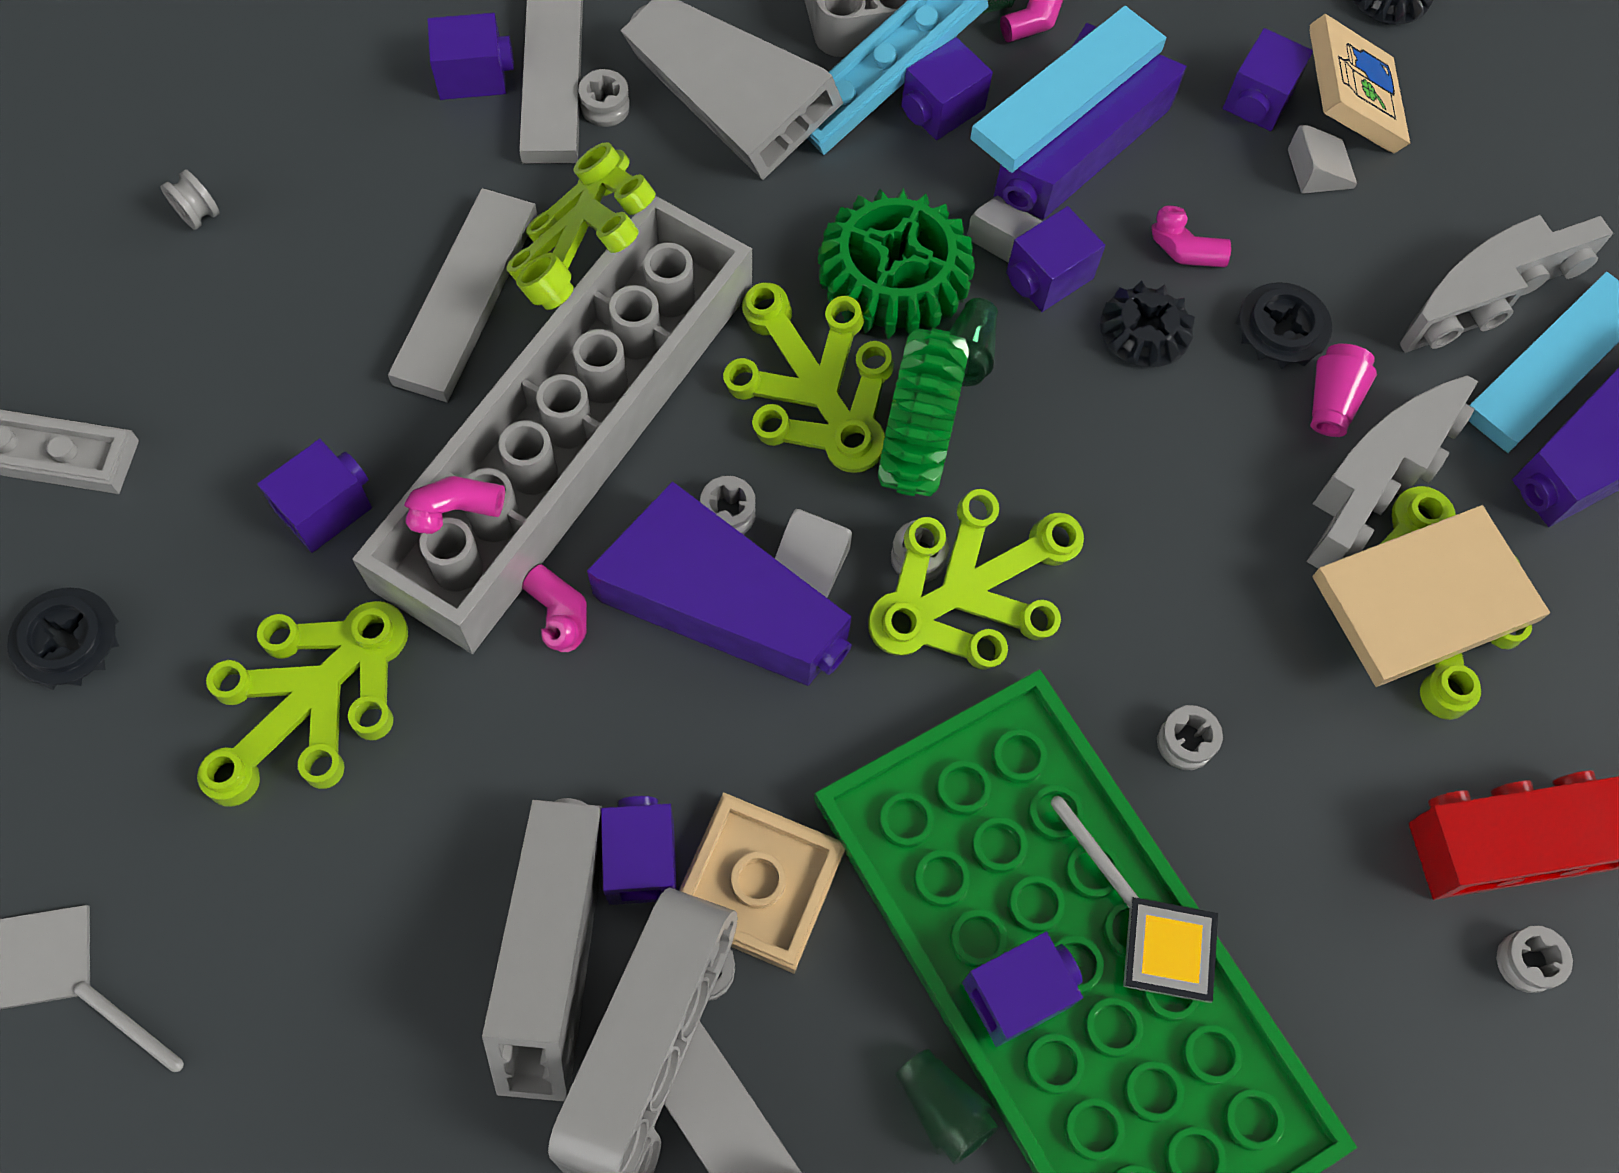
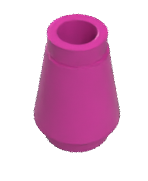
[1310,343,1377,437]

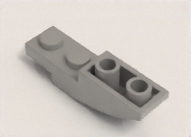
[1399,215,1614,353]
[1306,375,1478,569]

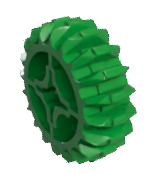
[818,188,975,340]
[878,328,969,497]

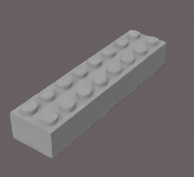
[352,196,752,654]

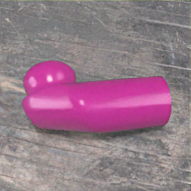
[1000,0,1063,42]
[1151,206,1231,268]
[404,476,505,534]
[522,564,587,652]

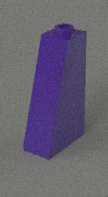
[993,22,1187,220]
[1512,367,1619,527]
[587,481,852,686]

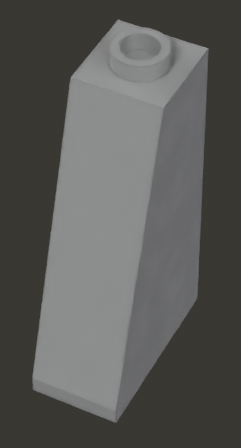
[620,0,843,180]
[482,798,602,1102]

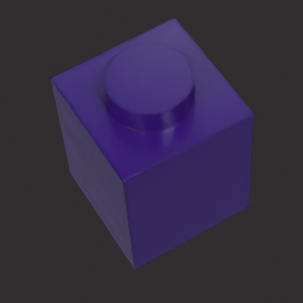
[427,13,514,100]
[1222,28,1313,131]
[901,37,993,141]
[1006,206,1106,312]
[257,438,372,553]
[601,796,677,905]
[962,931,1084,1048]

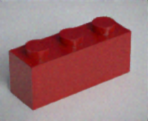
[1408,770,1619,900]

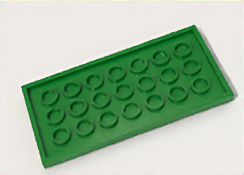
[814,669,1358,1173]

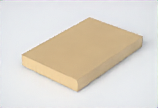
[1312,505,1550,687]

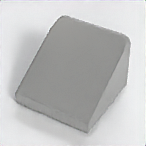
[1288,125,1357,194]
[967,196,1043,262]
[775,509,852,598]

